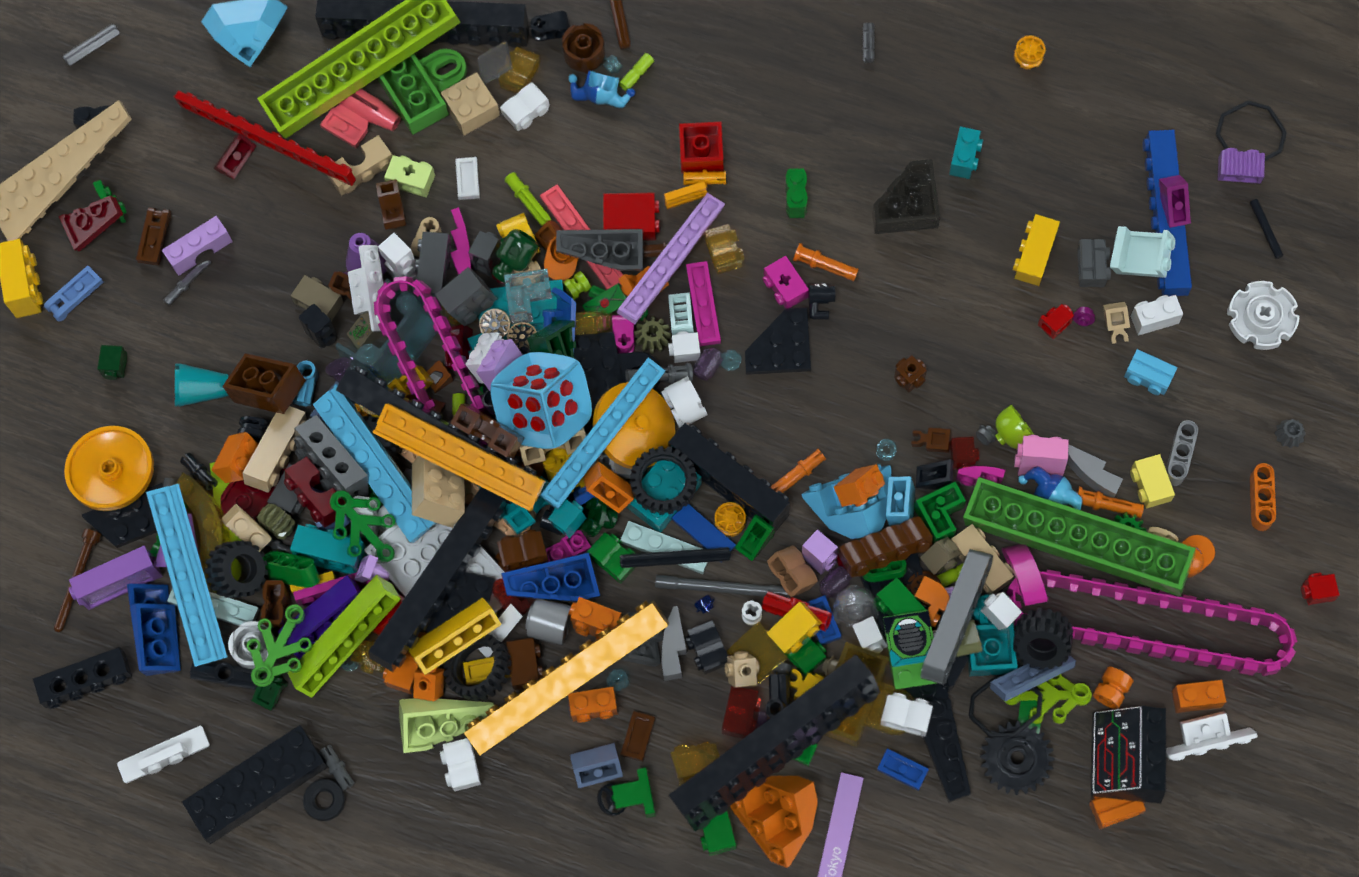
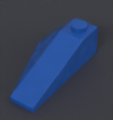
[501,553,600,602]

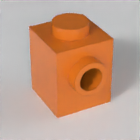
[413,668,445,701]

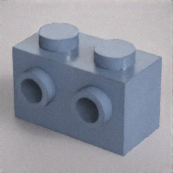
[570,743,623,789]

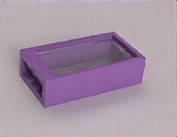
[69,546,163,610]

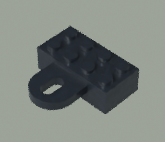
[574,332,661,425]

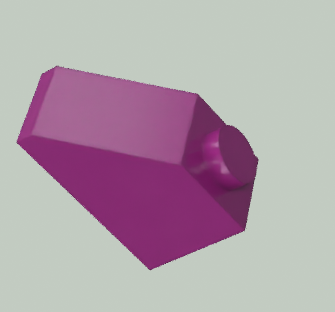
[1159,175,1191,228]

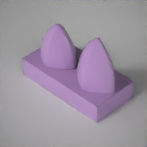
[354,554,390,583]

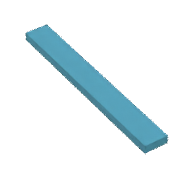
[540,357,665,510]

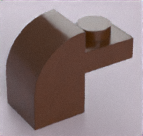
[376,179,406,230]

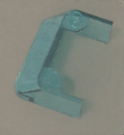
[336,278,438,386]

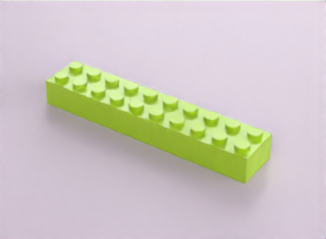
[257,0,461,139]

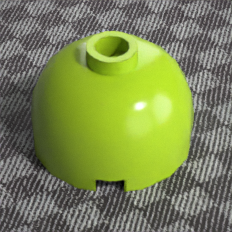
[995,405,1034,449]

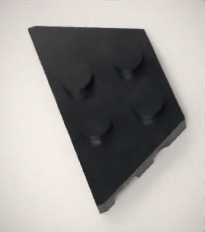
[82,483,163,548]

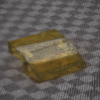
[727,622,788,687]

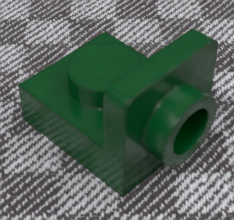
[251,674,288,711]

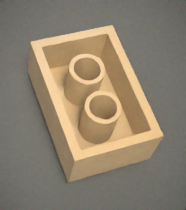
[412,456,465,528]

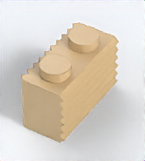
[222,504,272,552]

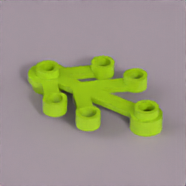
[1003,674,1092,724]

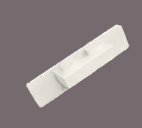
[348,245,384,332]
[1166,711,1258,761]
[117,726,210,783]

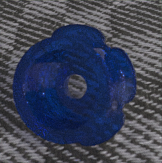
[694,594,715,614]

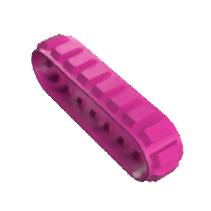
[374,276,491,445]

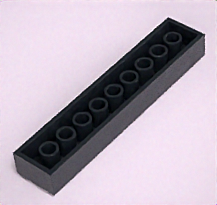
[315,0,529,48]
[669,655,881,832]

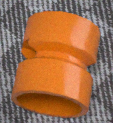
[1092,667,1134,709]

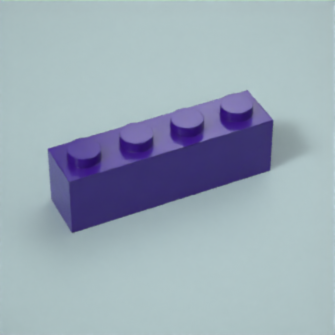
[278,575,362,659]

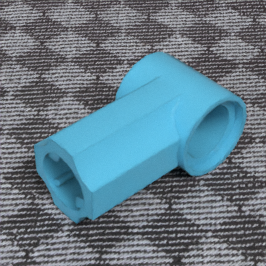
[292,360,319,407]

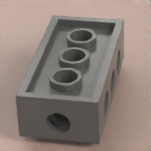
[294,415,369,501]

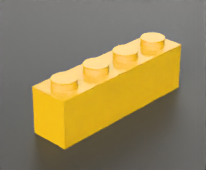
[408,598,502,675]

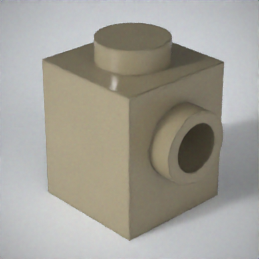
[920,537,961,575]

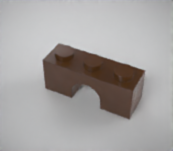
[450,404,524,457]

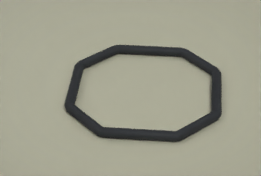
[1216,101,1287,161]
[968,675,1043,738]

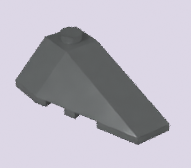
[556,229,643,271]

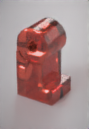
[493,579,531,616]

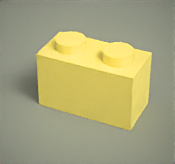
[1130,454,1175,508]

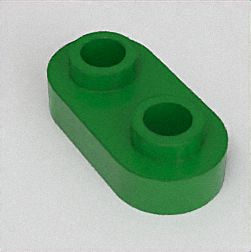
[862,560,906,582]

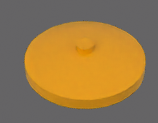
[593,382,675,469]
[64,426,154,511]

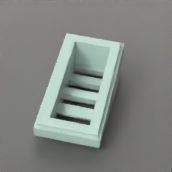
[668,292,694,335]

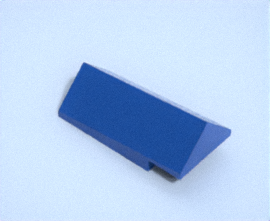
[127,583,181,676]

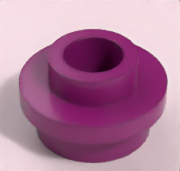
[1073,307,1095,326]

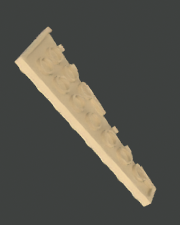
[0,100,132,241]

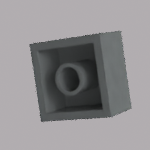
[435,267,498,327]

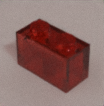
[722,685,762,739]

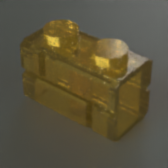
[575,310,612,335]

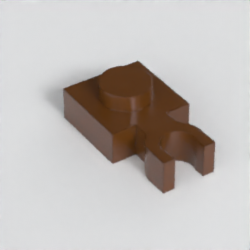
[911,428,951,453]

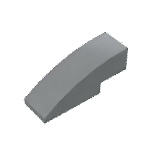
[1067,444,1123,498]
[662,606,687,681]

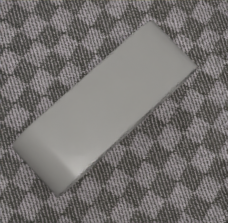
[1166,420,1198,486]

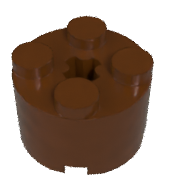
[562,23,605,74]

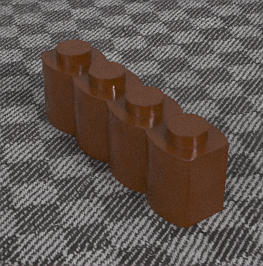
[839,517,933,577]

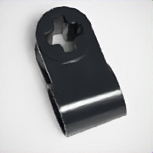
[530,11,570,42]

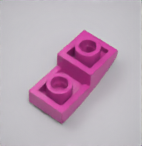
[956,466,1005,486]
[545,530,591,563]

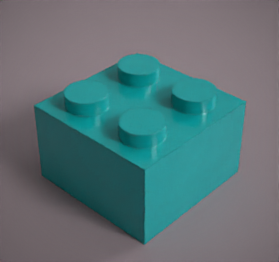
[967,623,1018,676]

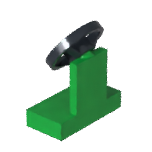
[597,768,656,818]

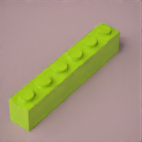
[288,574,401,698]

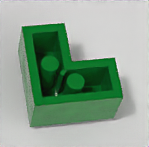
[914,482,966,545]

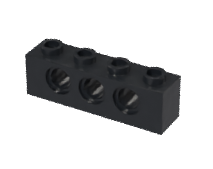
[33,647,132,709]

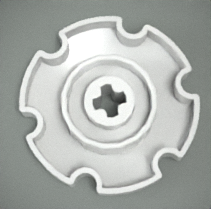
[1227,281,1299,350]

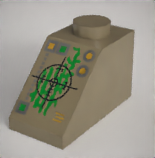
[347,312,392,351]

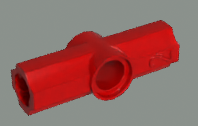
[762,591,832,632]

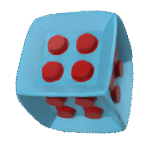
[490,352,592,449]

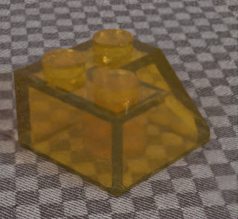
[670,742,720,786]

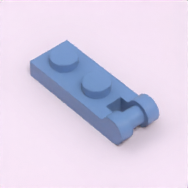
[44,266,104,322]

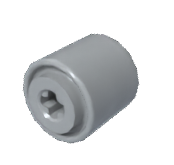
[526,598,571,646]

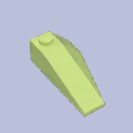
[399,698,494,753]

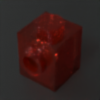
[950,437,979,470]

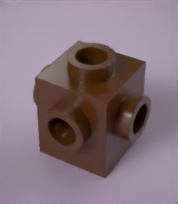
[894,355,927,392]

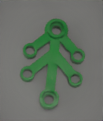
[330,491,395,563]

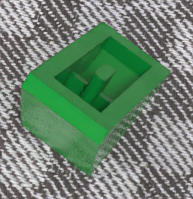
[735,514,774,561]

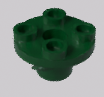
[578,497,618,537]

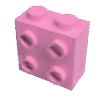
[1014,435,1069,476]

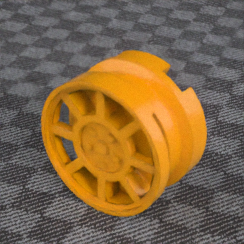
[1014,36,1046,69]
[715,502,746,537]

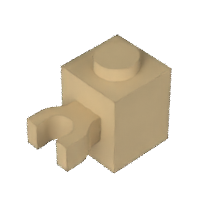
[1103,302,1130,344]

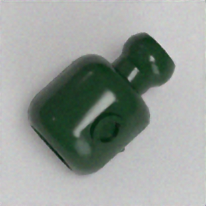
[492,229,539,283]

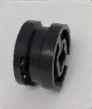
[237,416,270,443]

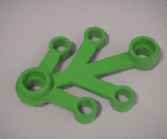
[247,605,312,687]

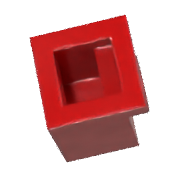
[1038,304,1074,339]

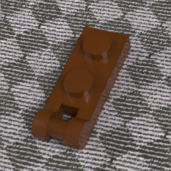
[136,207,171,265]

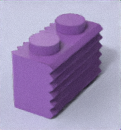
[1218,148,1265,184]

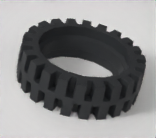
[630,446,697,515]
[443,634,512,702]

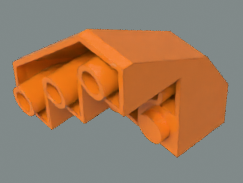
[730,776,818,868]

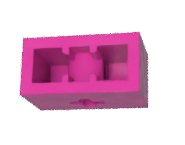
[762,256,809,309]

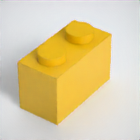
[767,602,822,654]

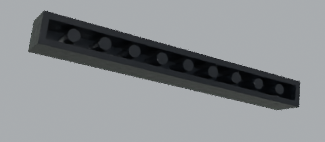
[336,365,540,478]
[368,487,513,672]

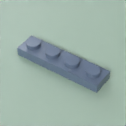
[990,656,1076,701]

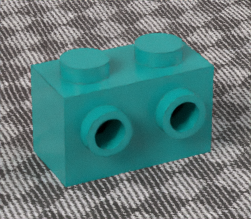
[949,126,983,179]

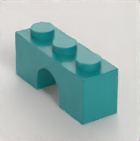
[532,476,586,539]

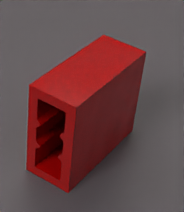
[603,193,660,241]

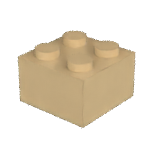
[440,72,500,135]

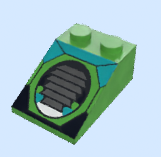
[883,610,936,690]

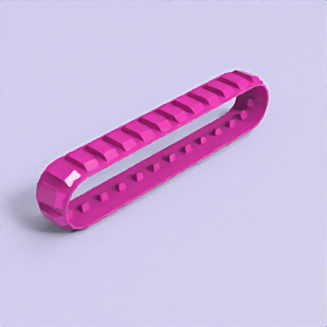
[1006,570,1297,676]

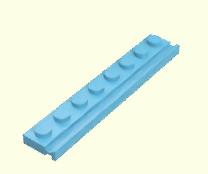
[313,384,437,543]
[146,483,227,667]

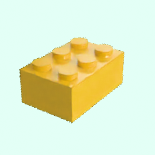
[0,239,43,318]

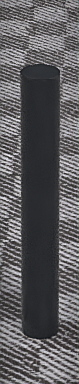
[1250,199,1284,259]

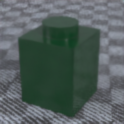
[97,345,128,380]

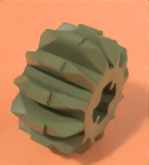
[634,316,671,354]
[257,504,295,540]

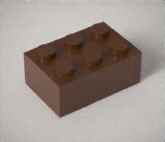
[222,353,306,414]

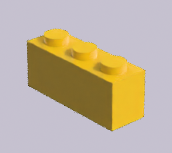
[1013,214,1060,286]

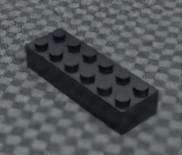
[668,423,790,533]
[182,725,328,844]

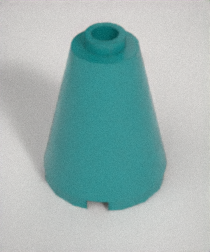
[175,363,228,407]

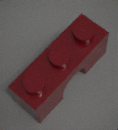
[284,457,346,528]

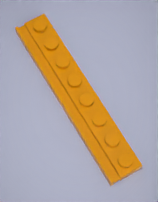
[372,403,546,511]

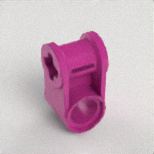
[612,315,635,354]

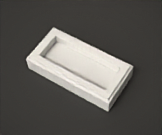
[456,157,480,200]

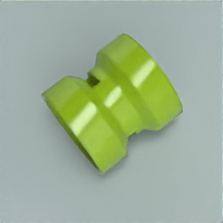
[563,271,591,300]

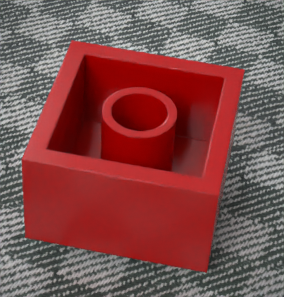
[679,122,724,173]

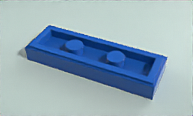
[672,504,736,563]

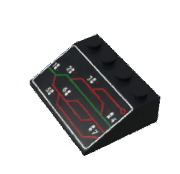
[1091,706,1166,804]

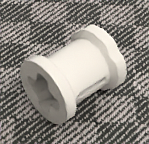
[742,600,762,626]

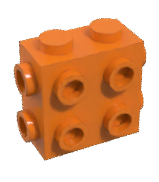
[569,597,622,640]

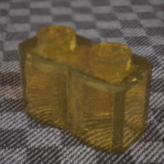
[498,47,540,94]
[704,224,745,275]

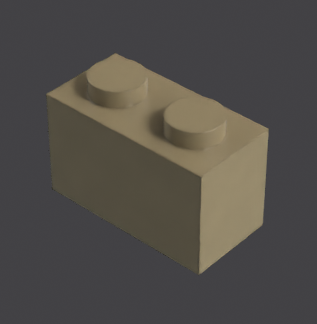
[291,275,344,321]

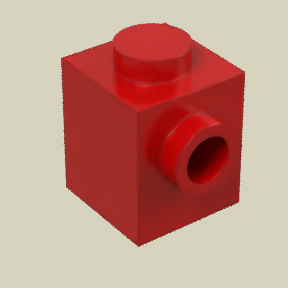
[1301,573,1340,605]

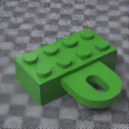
[377,49,467,135]

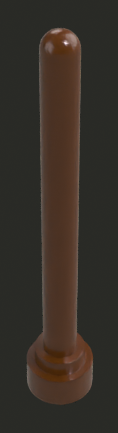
[54,529,102,632]

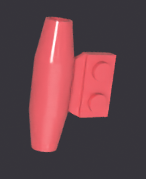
[320,89,401,148]

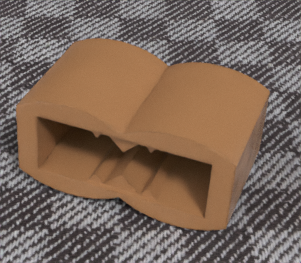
[767,546,818,597]

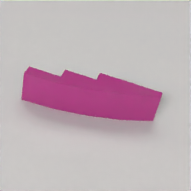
[450,207,473,275]

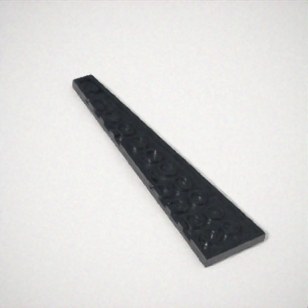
[859,553,971,803]

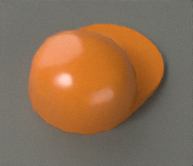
[544,236,578,281]
[1182,535,1215,578]

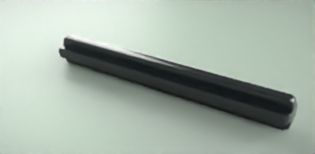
[619,548,731,568]

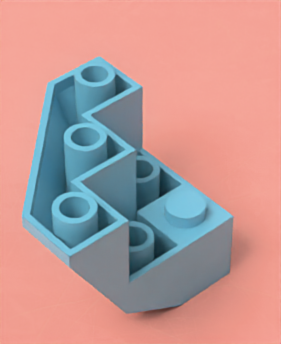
[201,0,288,67]
[802,464,892,539]

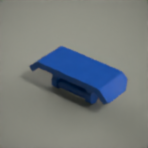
[542,287,576,353]

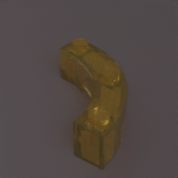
[176,473,231,594]

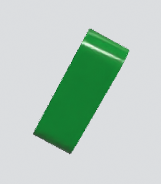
[263,551,320,588]

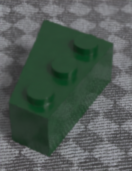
[527,320,576,358]

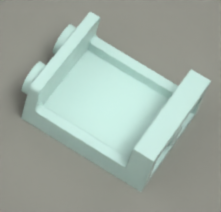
[1110,226,1175,278]

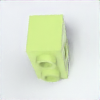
[384,155,435,198]

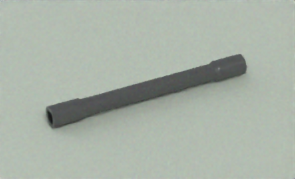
[655,574,790,598]

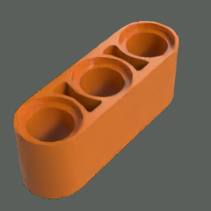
[1250,463,1276,531]

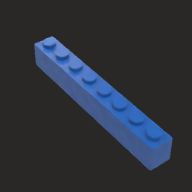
[1143,130,1192,296]

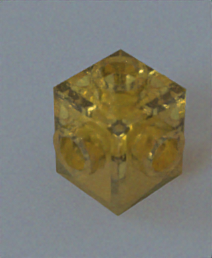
[350,640,385,675]

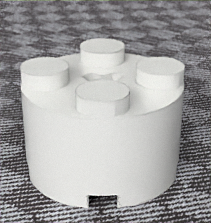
[661,376,708,428]
[228,621,277,669]

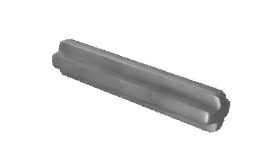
[63,24,119,65]

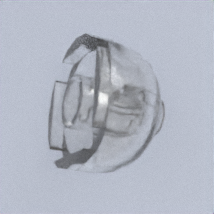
[833,585,879,627]

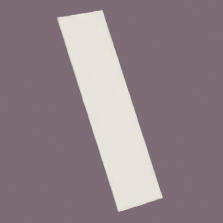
[478,604,523,658]

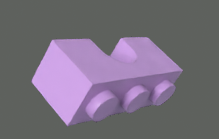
[162,216,232,276]

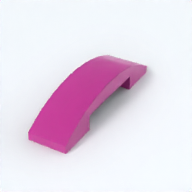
[1002,544,1048,606]

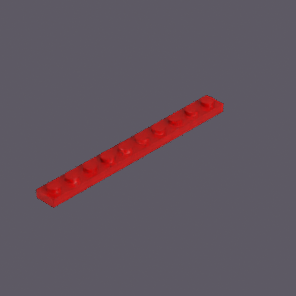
[174,90,356,186]

